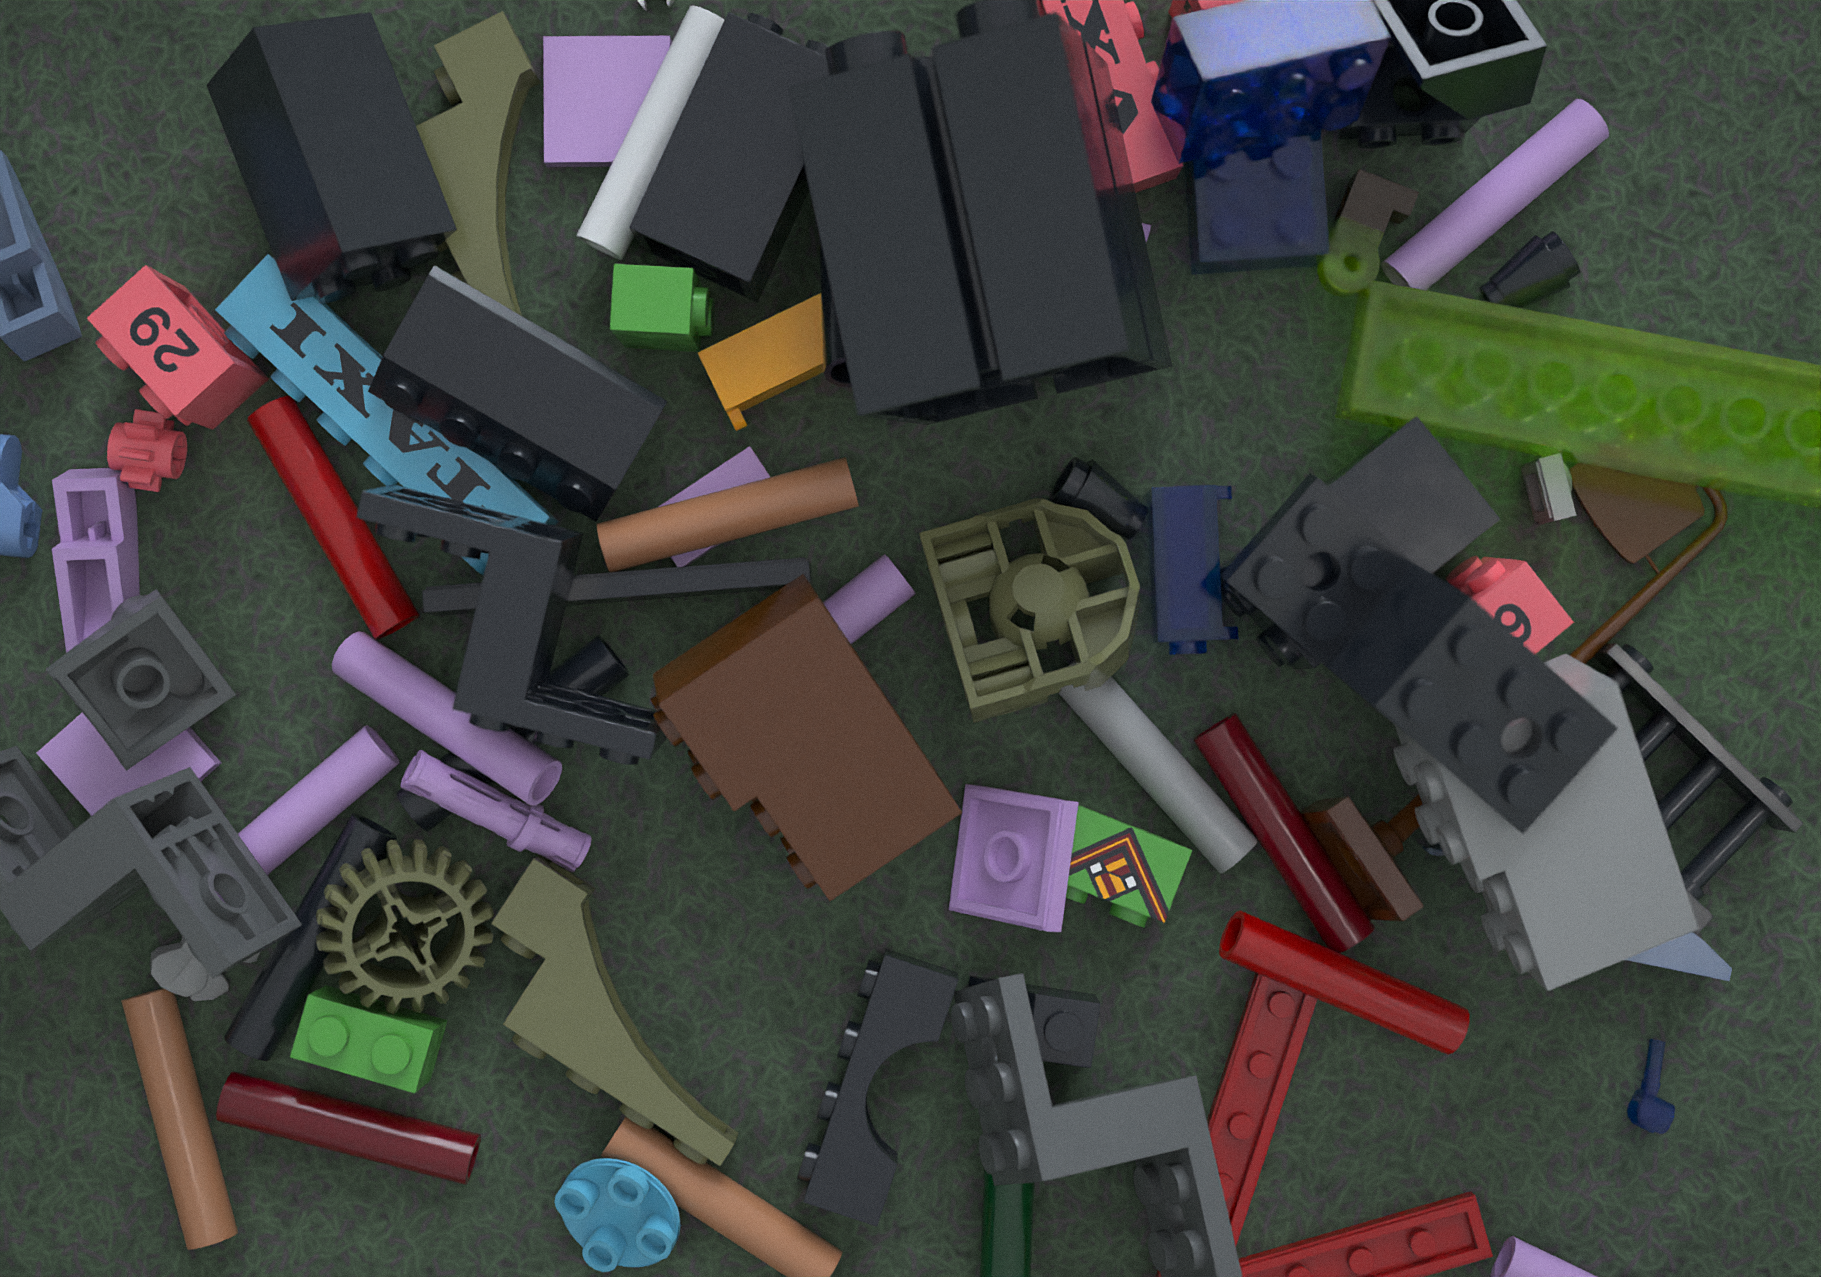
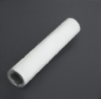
[576,6,724,260]

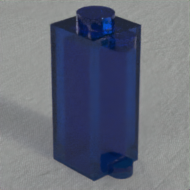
[1147,485,1239,655]

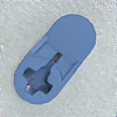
[0,434,42,558]

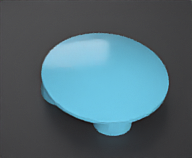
[554,1158,680,1272]

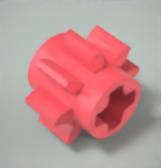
[107,409,187,492]

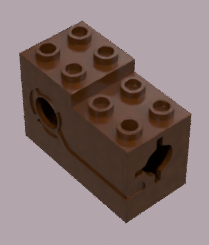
[650,574,962,901]

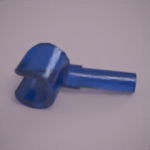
[1627,1039,1675,1134]

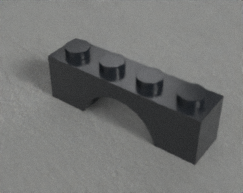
[797,949,959,1227]

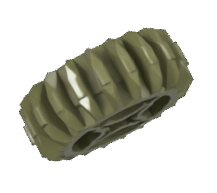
[316,839,494,1015]

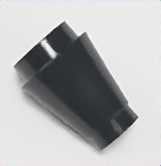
[1479,231,1581,319]
[1049,457,1148,540]

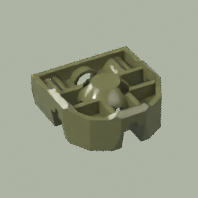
[919,498,1140,723]

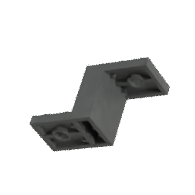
[0,746,302,979]
[951,973,1242,1277]

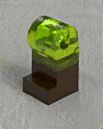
[1316,169,1419,298]

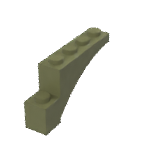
[416,11,541,316]
[491,855,739,1166]

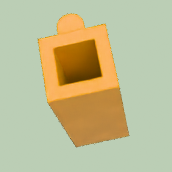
[698,293,824,431]

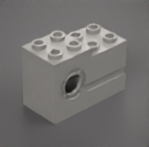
[1394,654,1699,991]

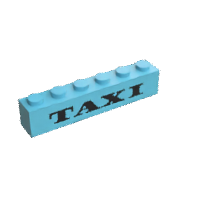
[215,254,559,576]

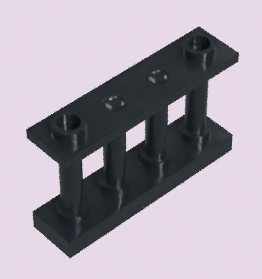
[1594,643,1803,935]

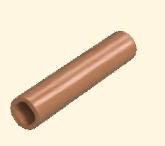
[597,457,859,572]
[121,988,238,1250]
[601,1117,843,1277]

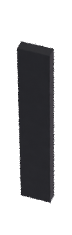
[422,557,813,616]

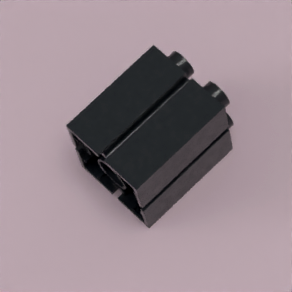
[788,0,1173,425]

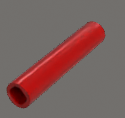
[247,396,420,640]
[1219,910,1470,1055]

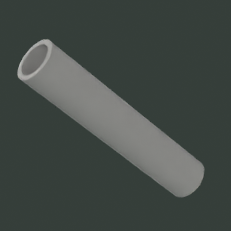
[1058,660,1258,874]

